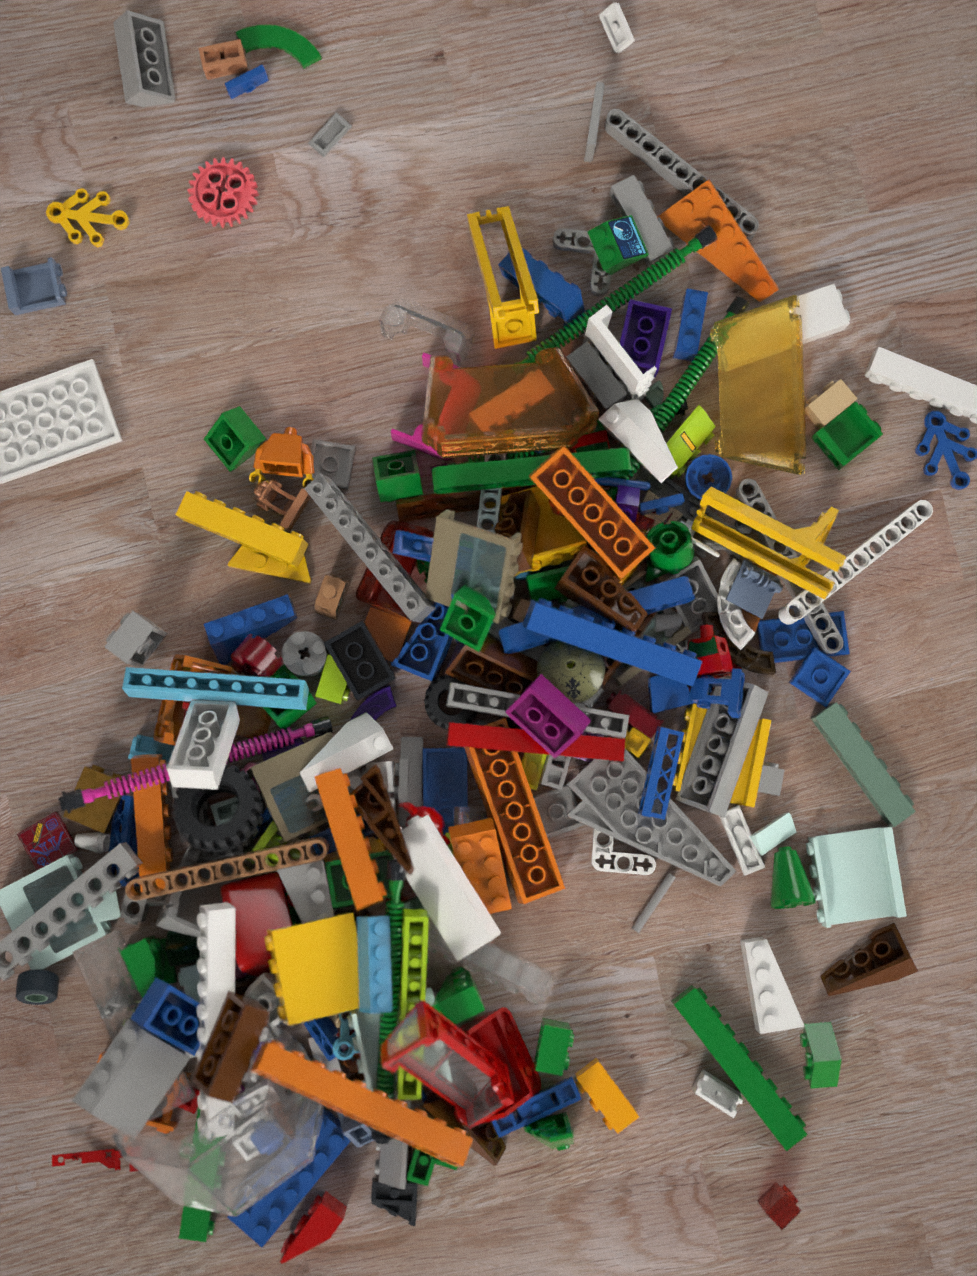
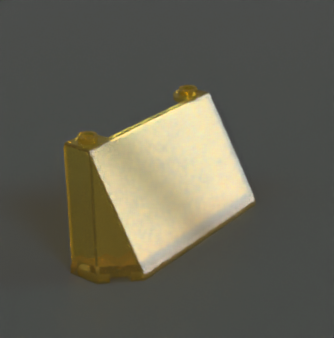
[710,295,807,475]

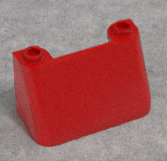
[221,872,293,977]

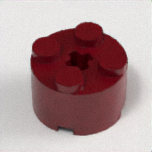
[231,634,283,678]

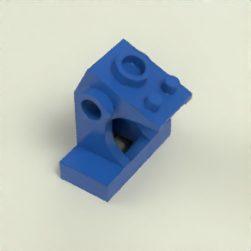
[690,669,745,718]

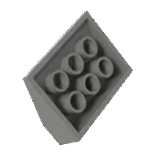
[72,1019,191,1139]

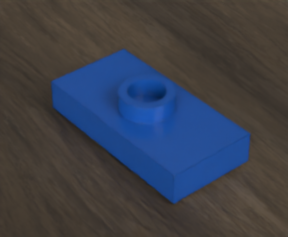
[225,65,269,99]
[638,493,685,516]

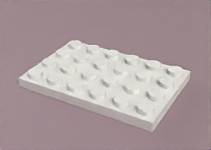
[0,359,122,484]

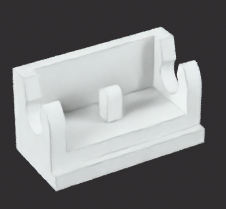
[691,1069,743,1118]

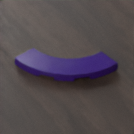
[350,685,397,721]

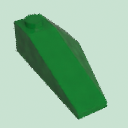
[524,1112,574,1151]

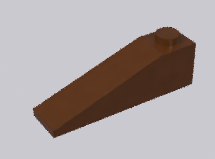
[554,545,647,632]
[423,1067,506,1166]

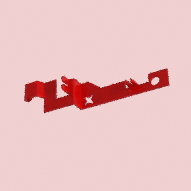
[52,1148,153,1172]

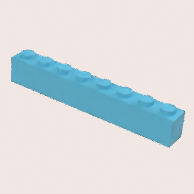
[122,667,309,710]

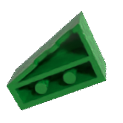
[432,966,485,1025]

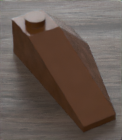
[820,923,918,996]

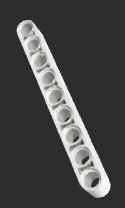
[778,500,933,624]

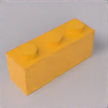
[575,1058,639,1134]

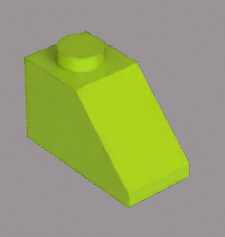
[315,654,351,705]

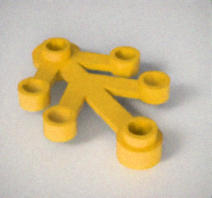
[46,188,130,247]

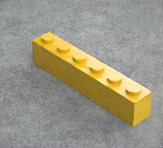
[175,491,308,568]

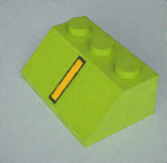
[666,405,716,480]

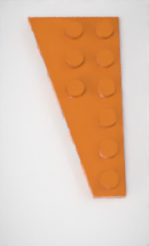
[657,180,779,302]

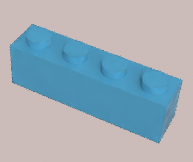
[357,916,392,1014]

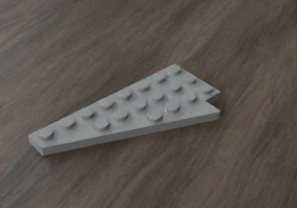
[567,749,736,886]

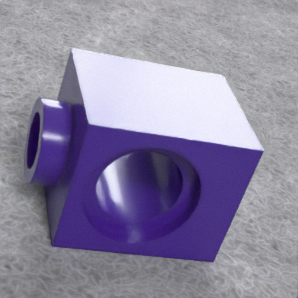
[615,485,640,522]

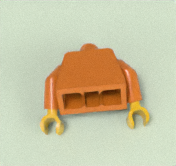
[249,427,314,488]

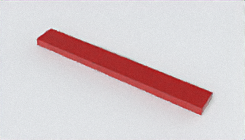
[447,722,625,762]

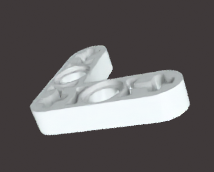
[591,829,656,875]

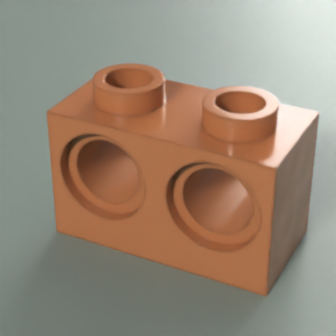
[198,39,249,80]

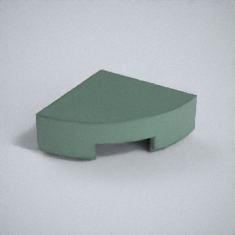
[645,380,664,408]

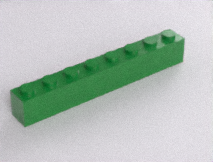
[671,985,808,1151]

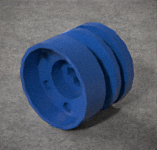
[685,454,732,500]

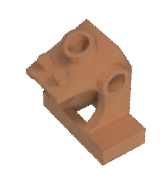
[253,479,311,533]

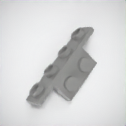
[394,737,423,826]

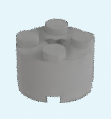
[282,631,329,677]

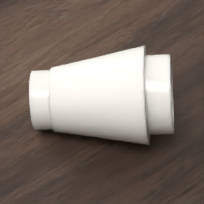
[75,832,110,854]

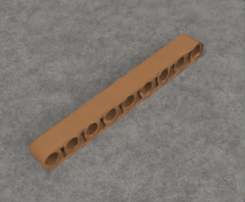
[125,837,329,900]

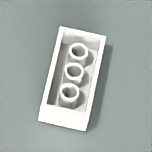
[167,700,240,789]

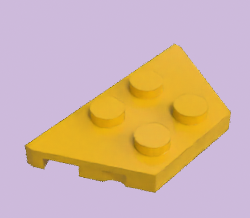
[227,545,311,584]

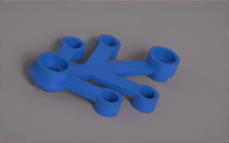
[915,411,977,490]

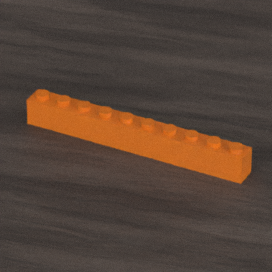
[251,1040,473,1166]

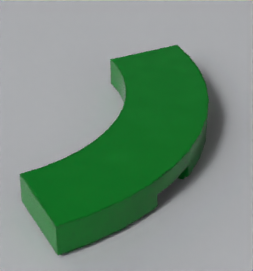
[235,25,322,69]

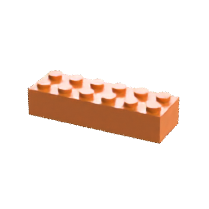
[529,445,655,578]

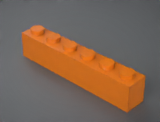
[131,754,173,892]
[314,768,386,911]

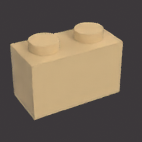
[803,379,858,430]

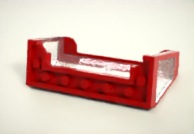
[381,1000,514,1129]

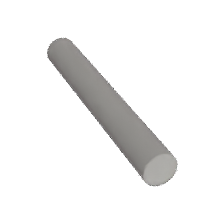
[632,873,676,933]

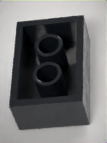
[324,620,397,701]

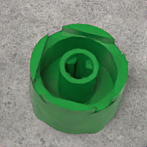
[647,521,695,575]

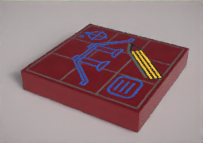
[17,811,80,870]

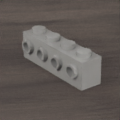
[609,175,674,268]

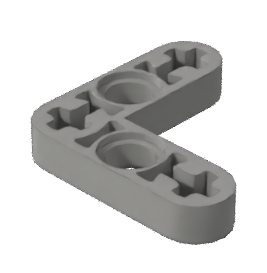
[553,228,611,297]

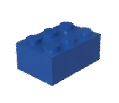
[130,978,200,1056]

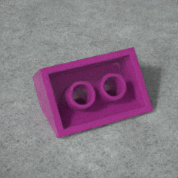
[505,674,591,759]

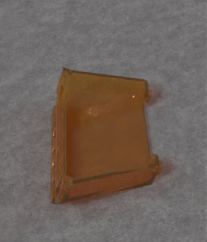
[422,348,599,458]

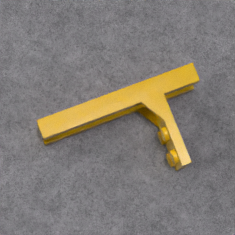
[467,206,539,349]
[691,487,847,600]

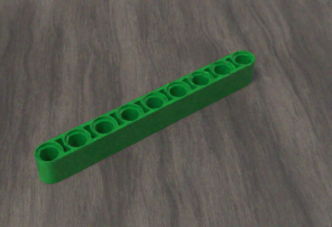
[432,448,632,494]

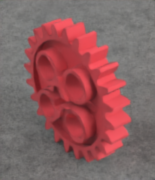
[188,157,259,228]

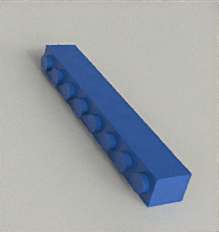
[522,598,702,687]

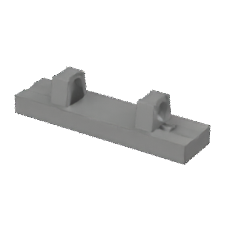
[539,703,586,790]

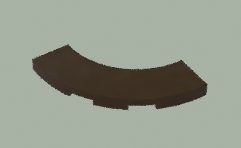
[701,612,776,675]

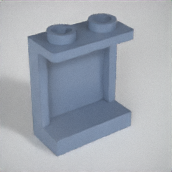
[0,257,67,316]

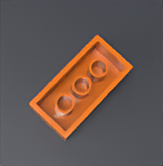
[448,818,512,914]

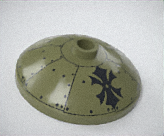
[537,640,605,704]

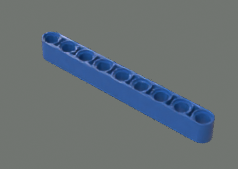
[498,576,695,654]

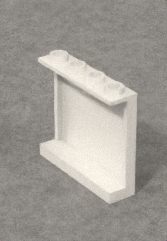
[583,305,656,401]

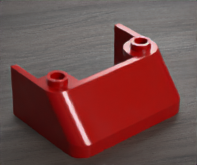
[459,1007,541,1124]

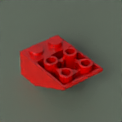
[280,1191,347,1264]

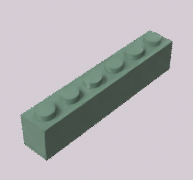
[810,702,916,827]

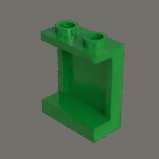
[811,401,883,471]

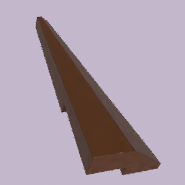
[349,764,414,875]

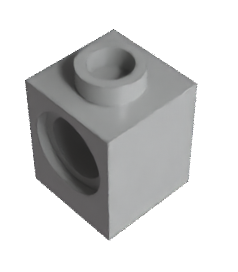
[758,762,785,796]
[120,890,149,925]

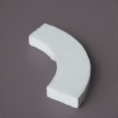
[717,559,756,650]

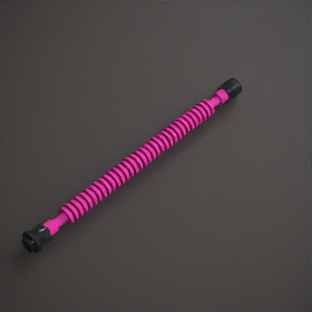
[58,716,333,814]

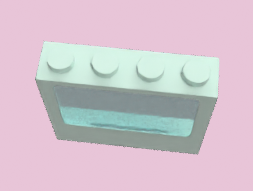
[0,854,112,970]

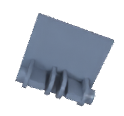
[726,560,783,619]

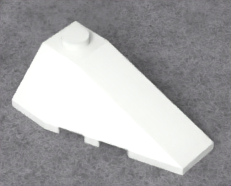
[299,712,393,792]

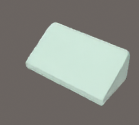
[749,812,796,856]
[91,878,121,923]

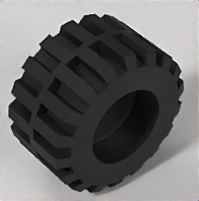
[424,674,478,729]

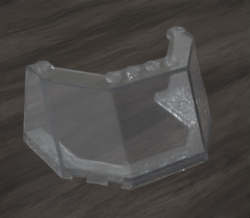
[112,1022,324,1217]

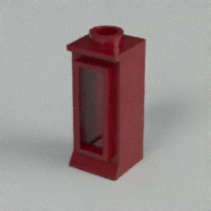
[606,690,664,739]

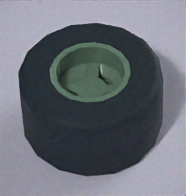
[15,969,59,1005]

